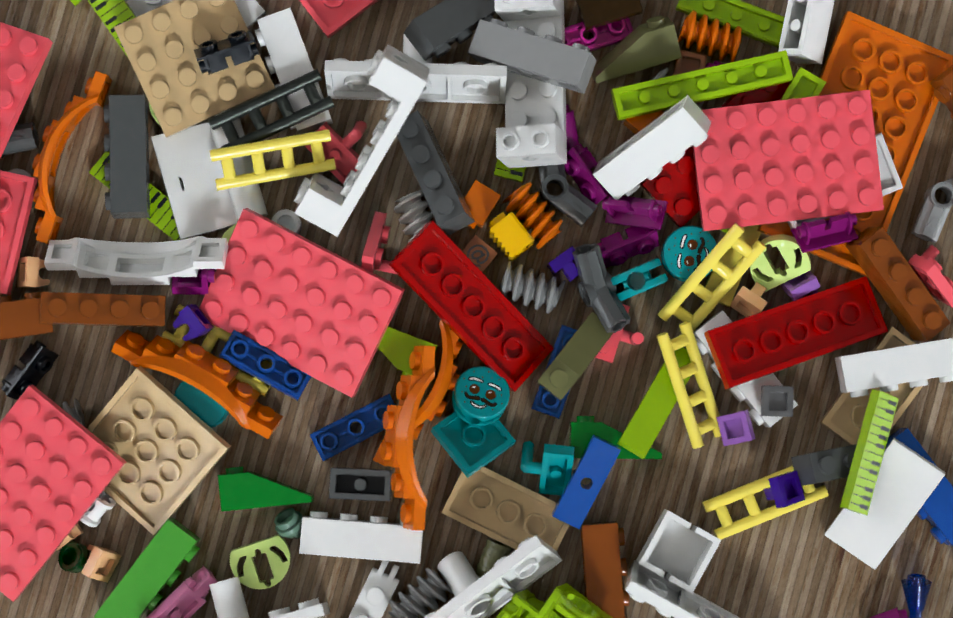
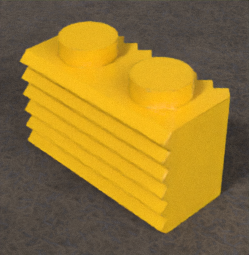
[489,212,534,262]

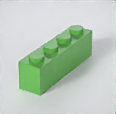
[94,517,201,618]

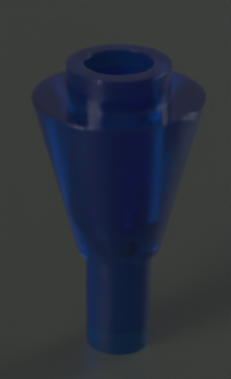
[901,574,932,618]

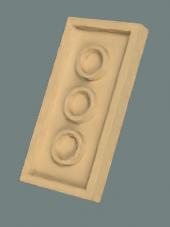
[820,326,928,445]
[441,467,569,551]

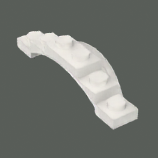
[44,236,229,285]

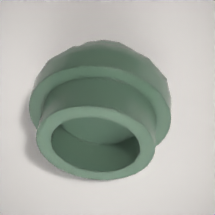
[274,508,303,539]

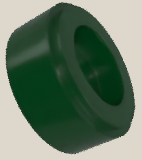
[58,541,89,573]

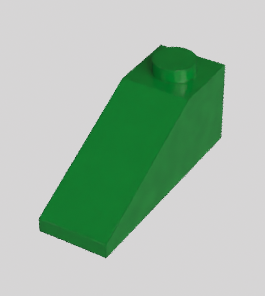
[570,416,662,459]
[218,466,314,512]

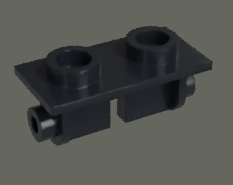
[194,30,259,75]
[1,340,59,400]

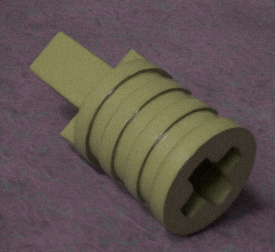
[476,538,512,578]

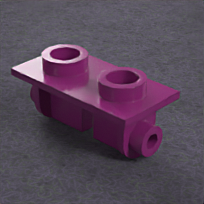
[564,144,610,205]
[602,196,668,230]
[791,211,859,253]
[597,226,659,268]

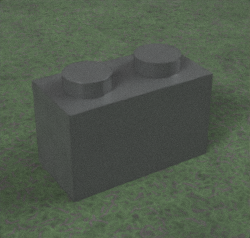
[791,444,857,486]
[329,467,393,501]

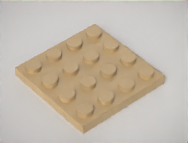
[114,0,275,138]
[87,366,231,535]

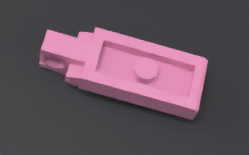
[146,566,218,618]

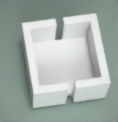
[636,509,721,593]

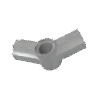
[911,178,953,243]

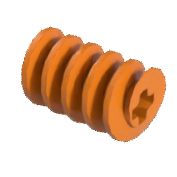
[678,10,742,63]
[501,182,563,250]

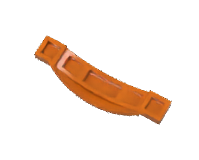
[32,71,113,245]
[373,319,463,466]
[111,329,283,439]
[381,345,435,531]

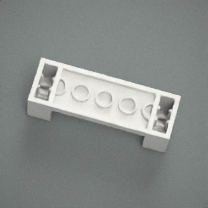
[494,0,567,168]
[294,44,430,237]

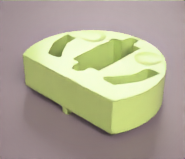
[750,234,811,292]
[230,534,291,589]

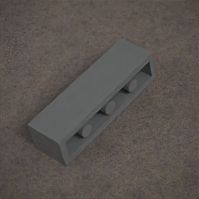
[104,94,150,219]
[397,110,475,235]

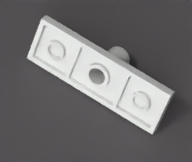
[324,34,507,104]
[424,535,563,618]
[625,560,740,618]
[209,577,330,618]

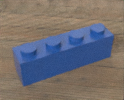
[885,428,953,546]

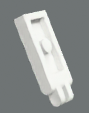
[348,561,400,618]

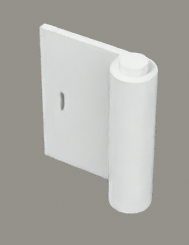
[151,109,268,240]

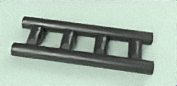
[208,69,335,148]

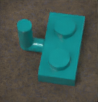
[520,441,575,496]

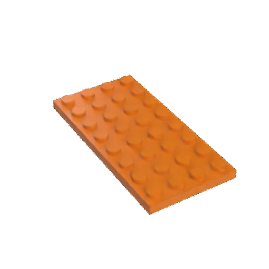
[757,11,953,276]

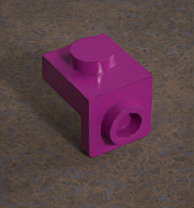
[172,269,215,295]

